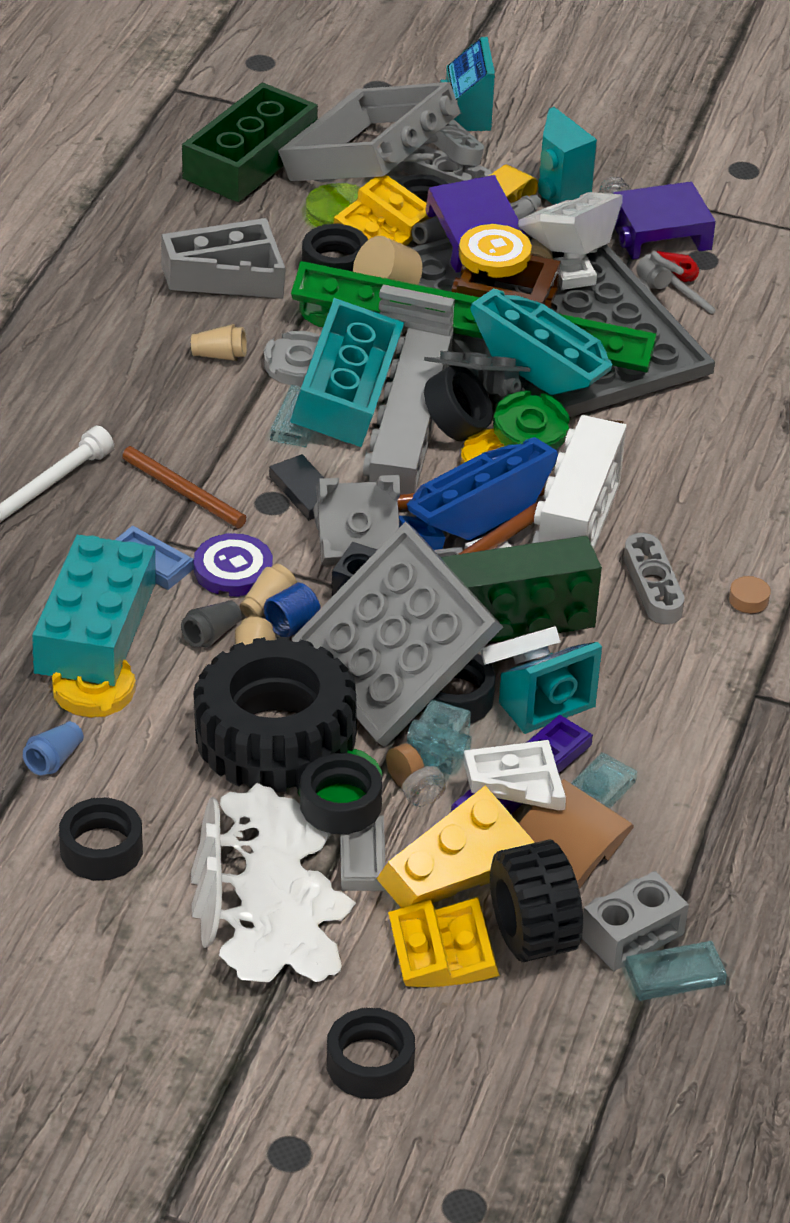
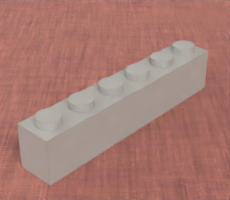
[363,328,453,494]

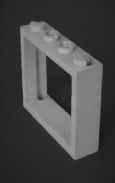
[278,82,460,181]

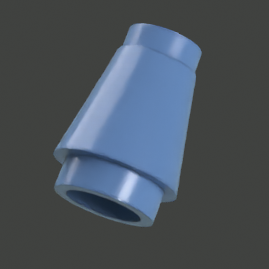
[23,721,84,775]

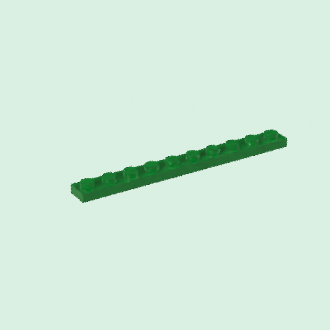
[291,261,657,373]

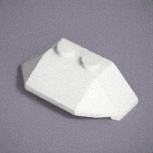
[518,192,623,259]

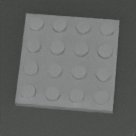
[292,521,503,747]

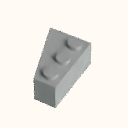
[161,218,286,299]

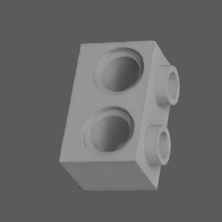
[582,871,689,972]

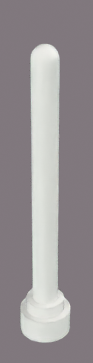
[0,425,114,523]

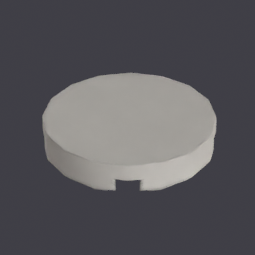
[263,331,320,386]

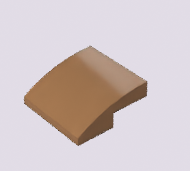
[519,779,634,889]

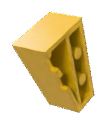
[376,785,535,908]

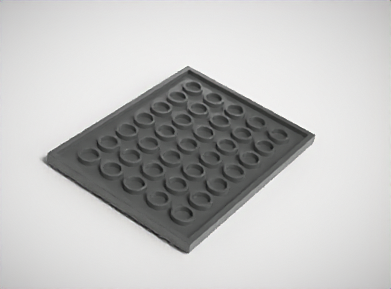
[412,233,715,417]

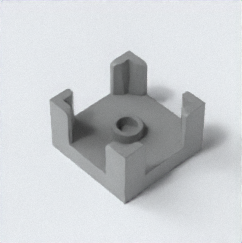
[316,475,400,566]

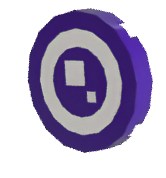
[194,533,273,597]

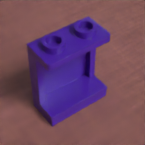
[425,175,526,273]
[613,181,716,260]

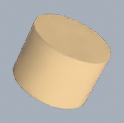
[353,236,422,285]

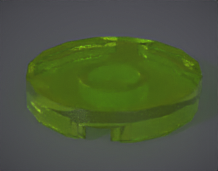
[306,183,361,227]

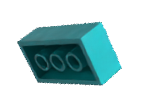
[290,298,404,447]
[32,534,156,686]

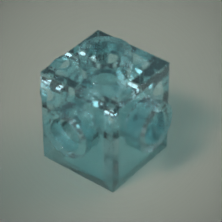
[407,699,472,775]

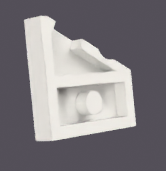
[480,626,560,665]
[464,740,566,810]

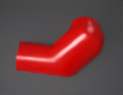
[655,250,699,282]

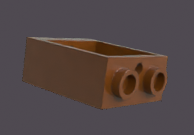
[452,255,561,308]

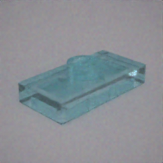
[571,752,638,809]

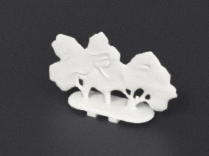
[191,783,356,982]

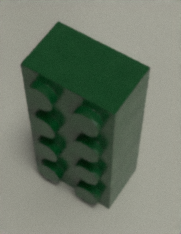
[182,82,318,202]
[440,535,602,644]

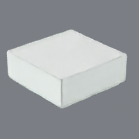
[554,254,597,290]

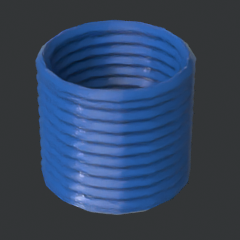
[264,582,321,637]

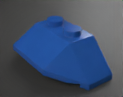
[407,437,558,541]

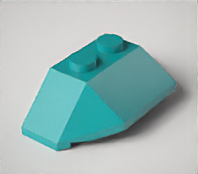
[470,288,613,395]

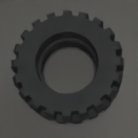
[193,637,357,793]

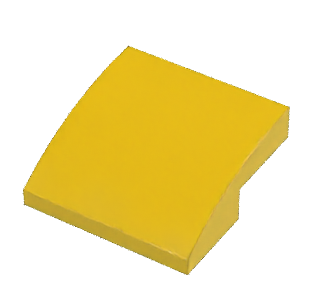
[333,175,431,246]
[388,897,499,987]

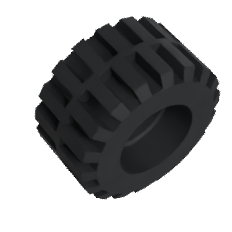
[490,839,583,962]

